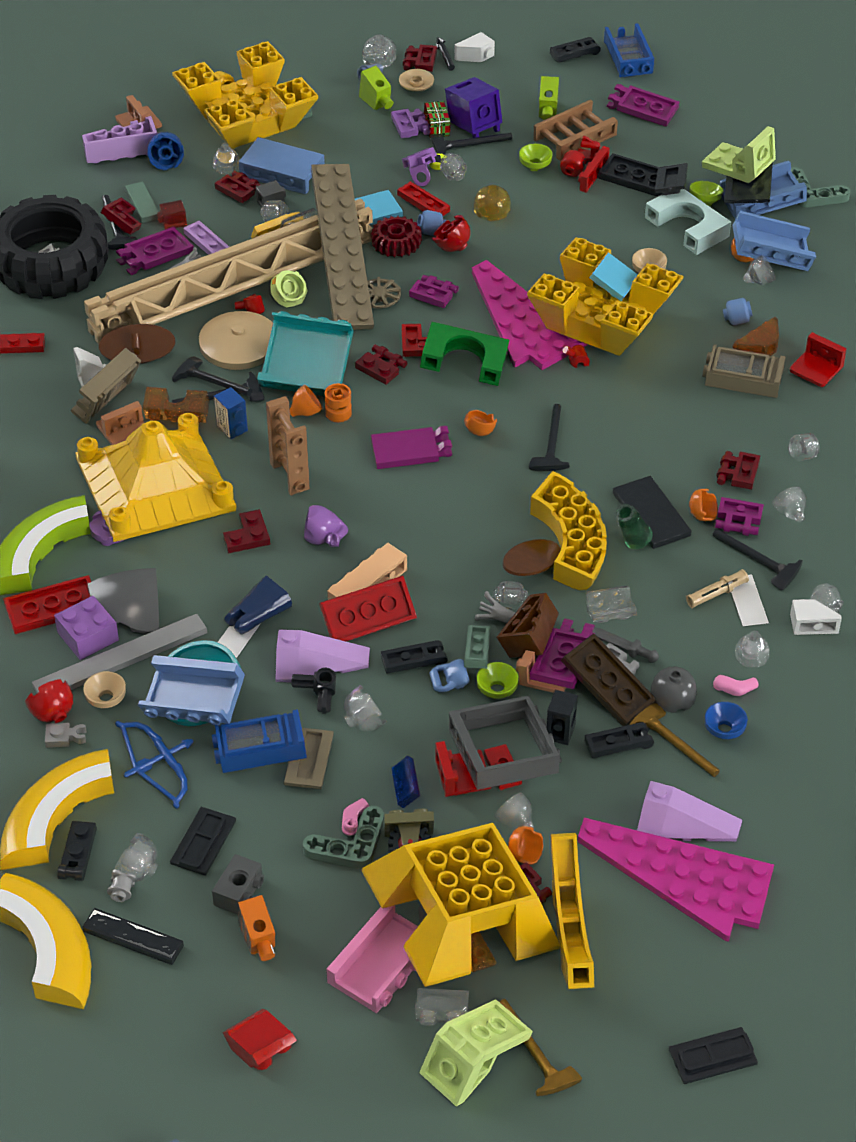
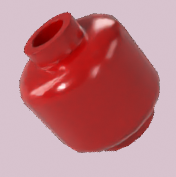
[560,150,586,177]

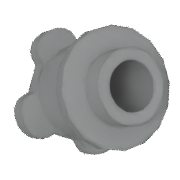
[107,869,136,902]

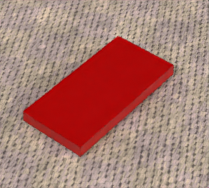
[3,575,91,634]
[319,576,417,642]

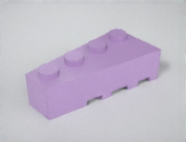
[82,116,157,164]

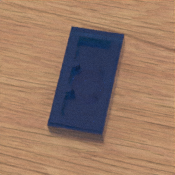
[391,756,420,808]

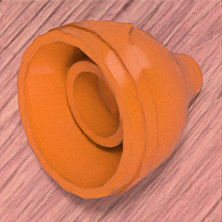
[290,385,323,417]

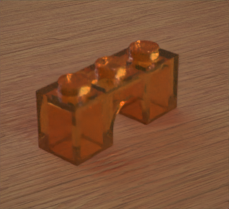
[143,387,210,423]

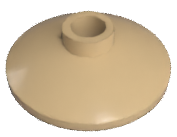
[399,69,434,91]

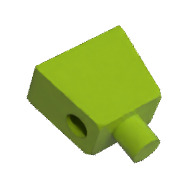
[359,66,394,110]
[539,76,559,120]

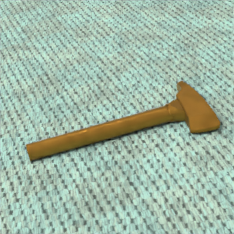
[630,703,720,777]
[499,999,582,1096]

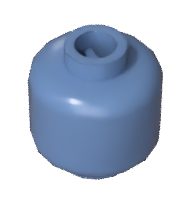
[417,210,446,236]
[723,298,753,326]

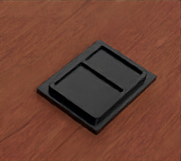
[724,162,773,203]

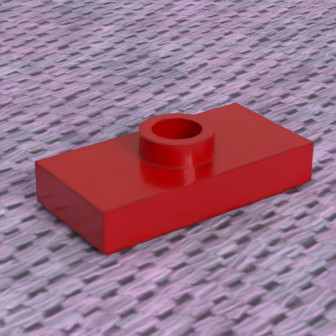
[484,744,522,790]

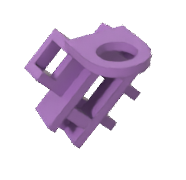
[402,147,437,186]

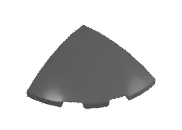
[87,568,159,634]

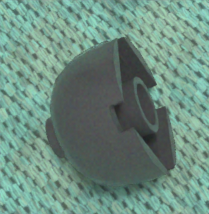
[650,666,697,713]

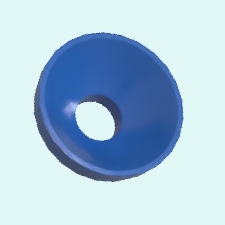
[705,702,748,739]

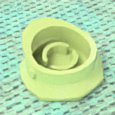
[270,270,308,308]

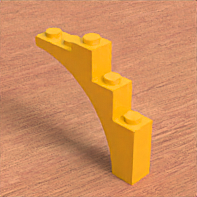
[551,833,594,989]

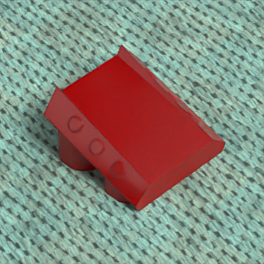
[222,1009,297,1070]

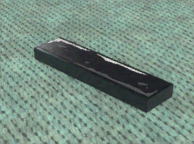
[82,908,184,965]

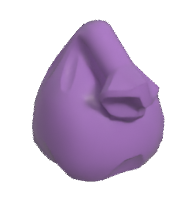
[304,505,348,547]

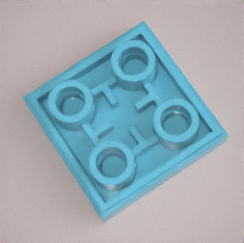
[355,190,403,225]
[589,252,638,301]

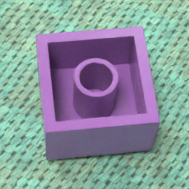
[54,596,119,660]

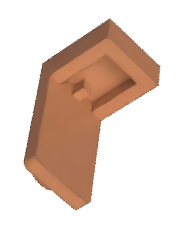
[516,650,566,693]

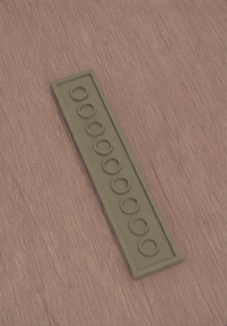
[311,164,374,330]

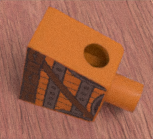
[238,895,275,961]

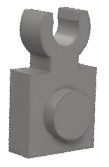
[45,723,87,748]

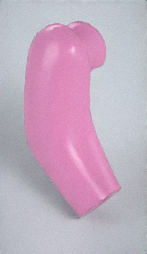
[713,675,759,696]
[342,798,369,836]

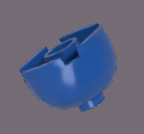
[147,132,184,170]

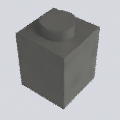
[256,180,286,212]

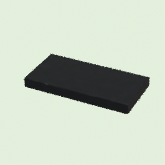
[597,153,662,197]
[613,475,692,549]

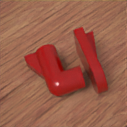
[578,135,600,162]

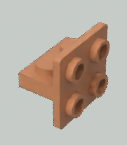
[115,95,162,129]
[96,401,145,445]

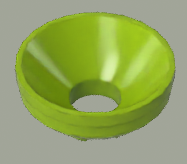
[519,143,552,171]
[689,181,723,206]
[477,662,519,699]

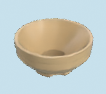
[632,248,667,273]
[83,671,126,708]

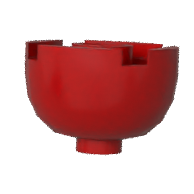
[432,215,471,252]
[25,679,73,723]

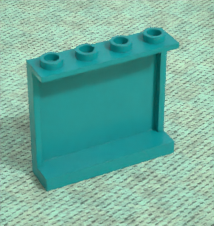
[257,311,354,396]

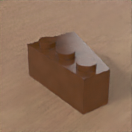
[496,593,559,658]

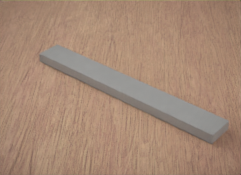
[32,614,207,693]

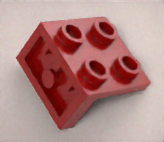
[435,741,491,797]

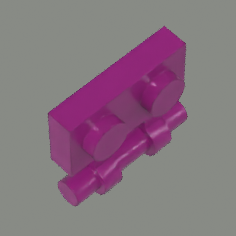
[409,275,459,308]
[715,497,764,536]

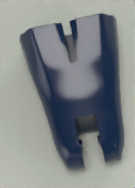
[224,576,292,634]

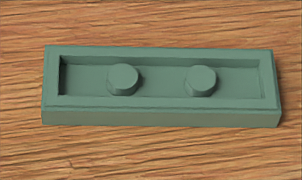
[125,181,160,223]
[464,625,491,669]

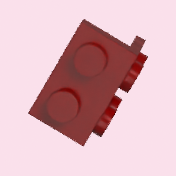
[790,332,847,387]

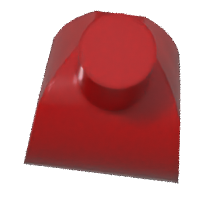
[235,294,265,314]
[563,345,590,368]

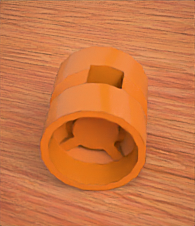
[324,383,352,423]

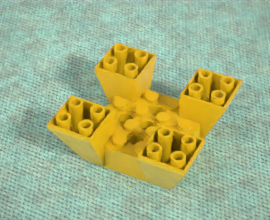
[172,41,318,149]
[527,237,684,356]
[362,823,560,987]

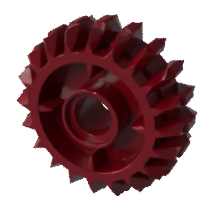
[371,216,422,258]

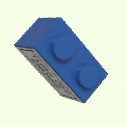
[214,387,248,439]

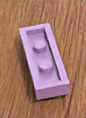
[184,221,229,255]

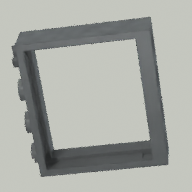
[449,696,562,790]

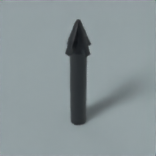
[436,37,455,71]

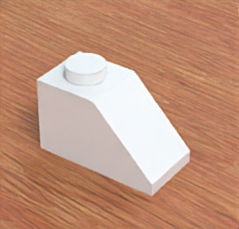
[454,32,495,62]
[73,347,106,387]
[790,599,842,635]

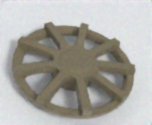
[367,277,401,308]

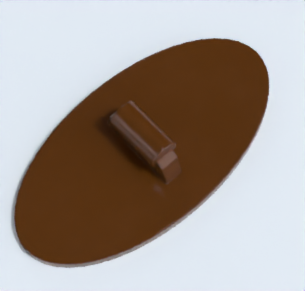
[99,324,176,364]
[503,539,561,576]

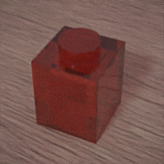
[157,200,187,230]

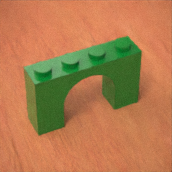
[420,322,509,386]

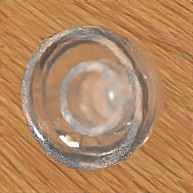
[212,143,239,174]
[743,255,776,285]
[773,486,806,523]
[735,631,769,667]
[495,793,534,829]

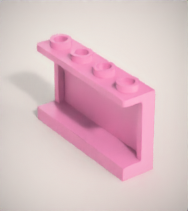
[327,905,418,1014]

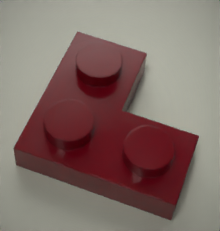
[100,197,142,235]
[223,509,270,554]

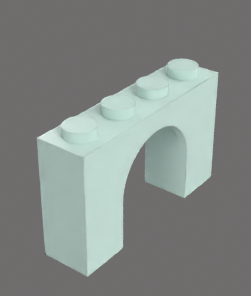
[645,189,731,255]

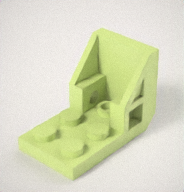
[702,126,776,183]
[419,999,533,1106]

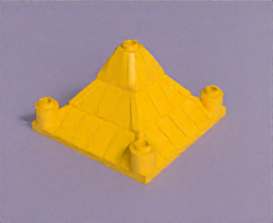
[75,413,236,542]

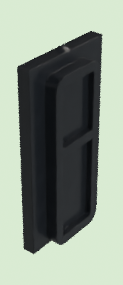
[655,163,688,195]
[170,806,236,876]
[669,1027,758,1084]

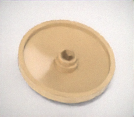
[199,311,273,370]

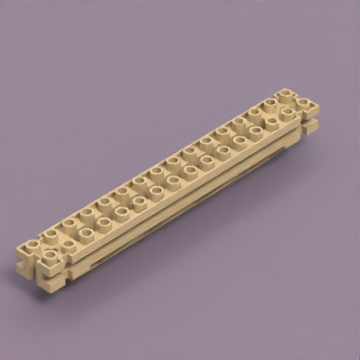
[84,198,373,345]

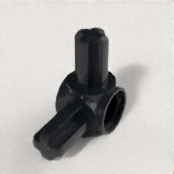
[291,667,336,714]

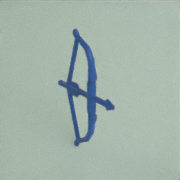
[115,721,193,809]

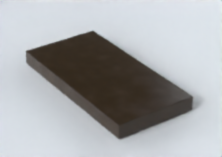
[561,633,656,726]

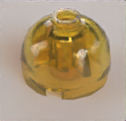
[474,185,511,221]

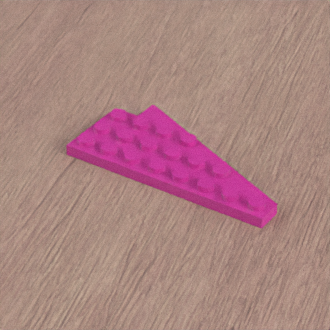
[472,260,587,370]
[577,818,774,942]

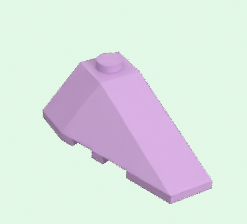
[276,630,370,682]
[637,781,742,841]

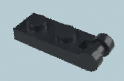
[550,37,601,62]
[381,640,448,674]
[584,722,654,758]
[57,821,97,881]

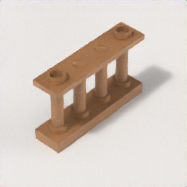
[534,100,618,161]
[266,396,310,496]

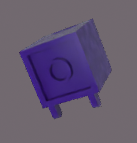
[445,77,503,138]

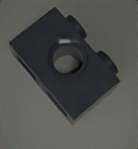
[546,690,578,745]

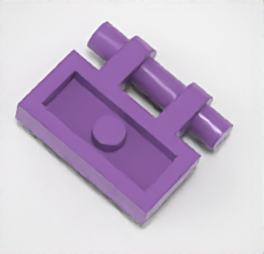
[391,109,430,138]

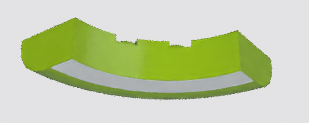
[0,495,91,596]

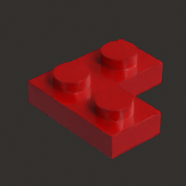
[402,324,427,357]

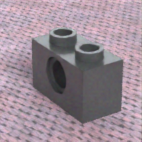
[212,854,264,915]

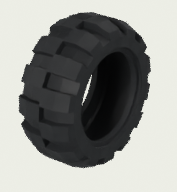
[0,195,109,299]

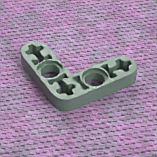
[791,167,851,207]
[303,806,384,869]

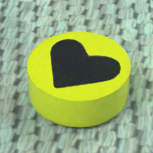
[429,154,447,170]

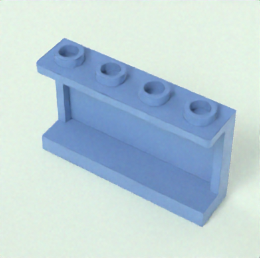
[239,137,325,194]
[720,161,807,219]
[732,211,816,271]
[138,655,245,725]

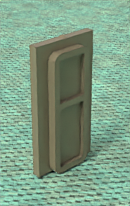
[284,728,334,789]

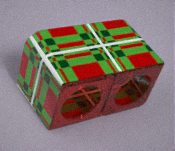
[424,101,451,139]

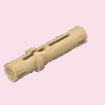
[686,569,749,608]

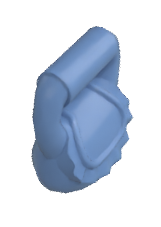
[429,659,470,692]

